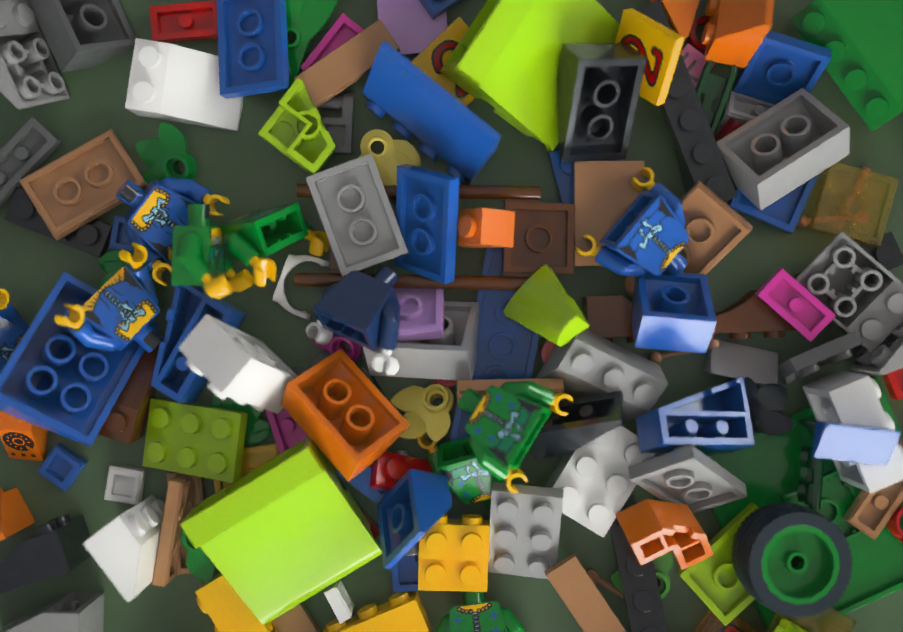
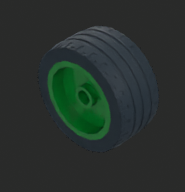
[731,502,853,618]

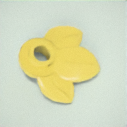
[358,129,421,185]
[391,384,454,443]

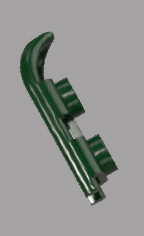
[695,60,737,136]
[797,419,825,512]

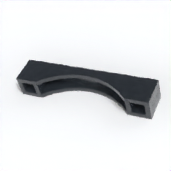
[636,0,738,202]

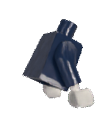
[306,266,401,375]

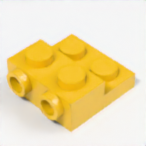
[418,514,490,592]

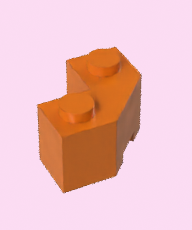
[615,499,713,570]

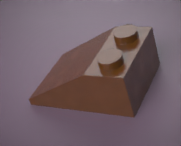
[98,339,164,444]

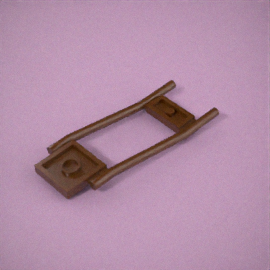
[294,183,575,290]

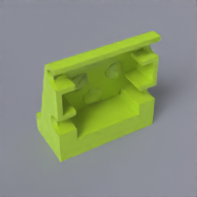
[440,0,620,152]
[180,437,382,625]

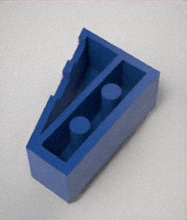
[151,285,247,403]
[636,376,755,453]

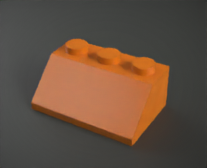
[701,0,774,68]
[280,348,410,482]

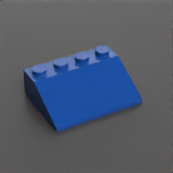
[363,41,501,185]
[0,272,159,446]

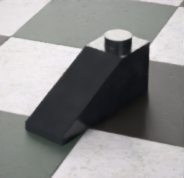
[528,391,623,459]

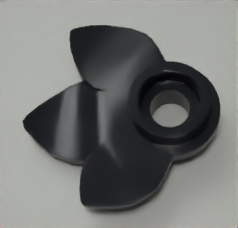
[744,377,795,435]

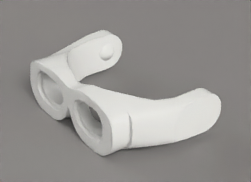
[272,253,329,320]

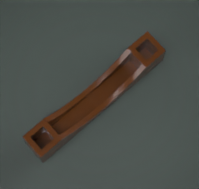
[582,290,796,343]

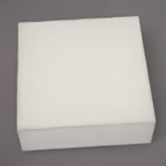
[104,464,147,505]
[324,579,355,623]

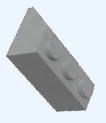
[716,88,850,211]
[363,301,479,380]
[536,329,668,422]

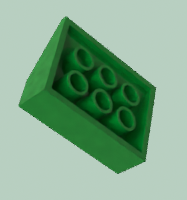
[789,0,903,132]

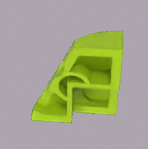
[258,78,336,175]
[503,264,589,347]

